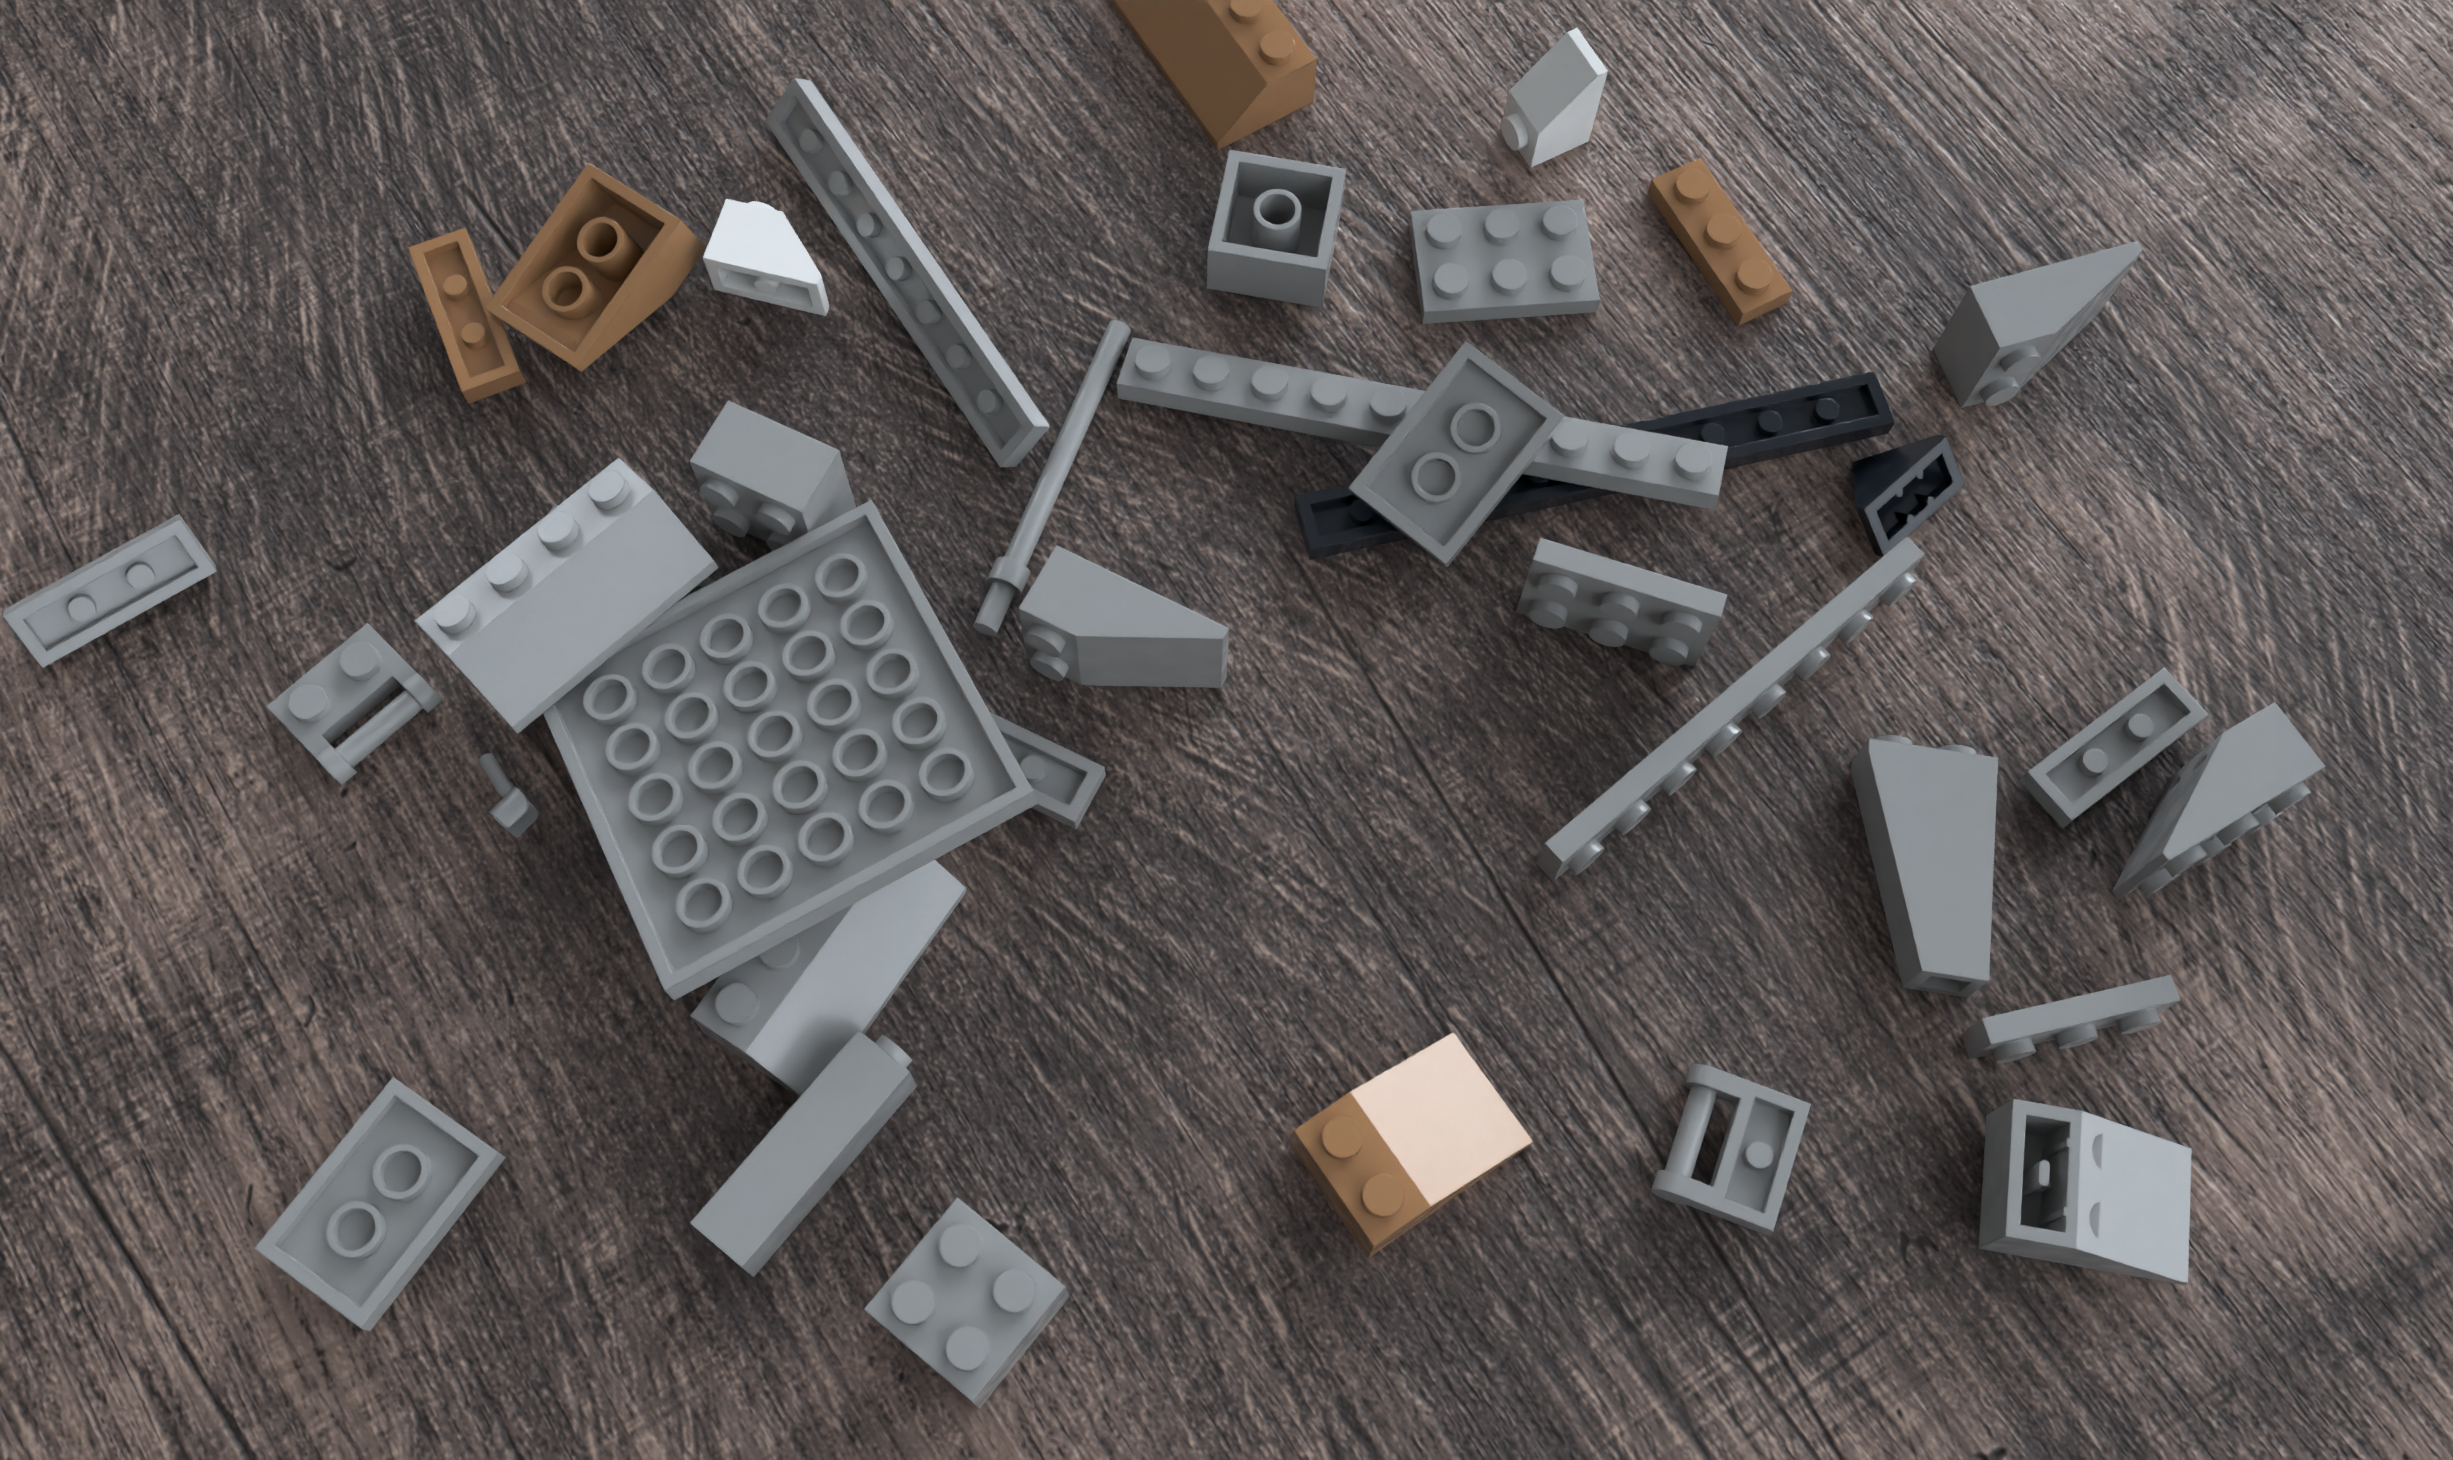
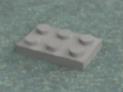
[1409,200,1600,324]
[1348,341,1565,567]
[1516,538,1727,667]
[254,1077,506,1331]

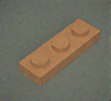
[1647,158,1793,326]
[408,228,526,404]

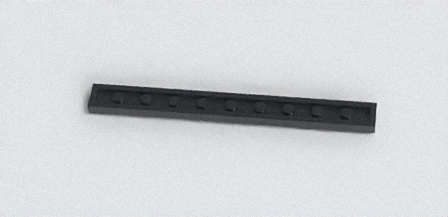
[1294,371,1895,560]

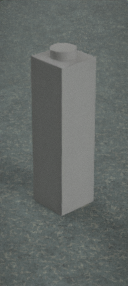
[690,1030,917,1277]

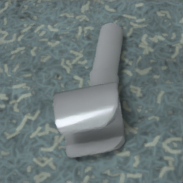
[479,753,539,838]

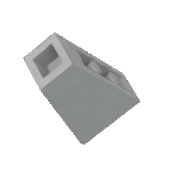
[1851,735,1998,998]

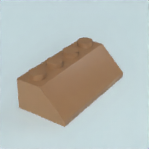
[1110,0,1317,150]

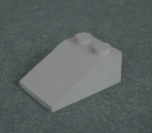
[1933,241,2142,408]
[1019,545,1229,688]

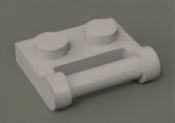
[267,623,443,785]
[1651,1064,1811,1235]

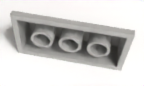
[415,458,719,734]
[690,860,967,1097]

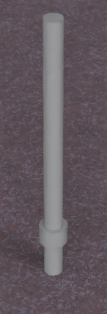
[973,320,1131,636]

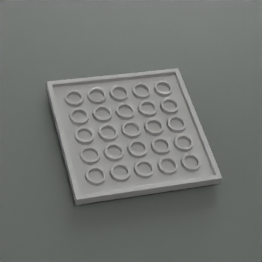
[543,500,1039,1000]

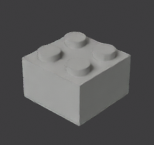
[1207,150,1346,308]
[689,401,856,551]
[864,1197,1069,1409]

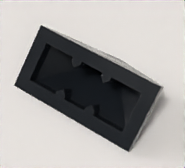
[1853,435,1965,557]

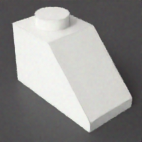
[1501,28,1608,168]
[703,199,830,316]

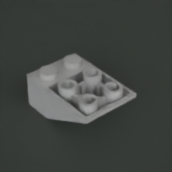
[2112,702,2326,899]
[1979,1099,2192,1285]

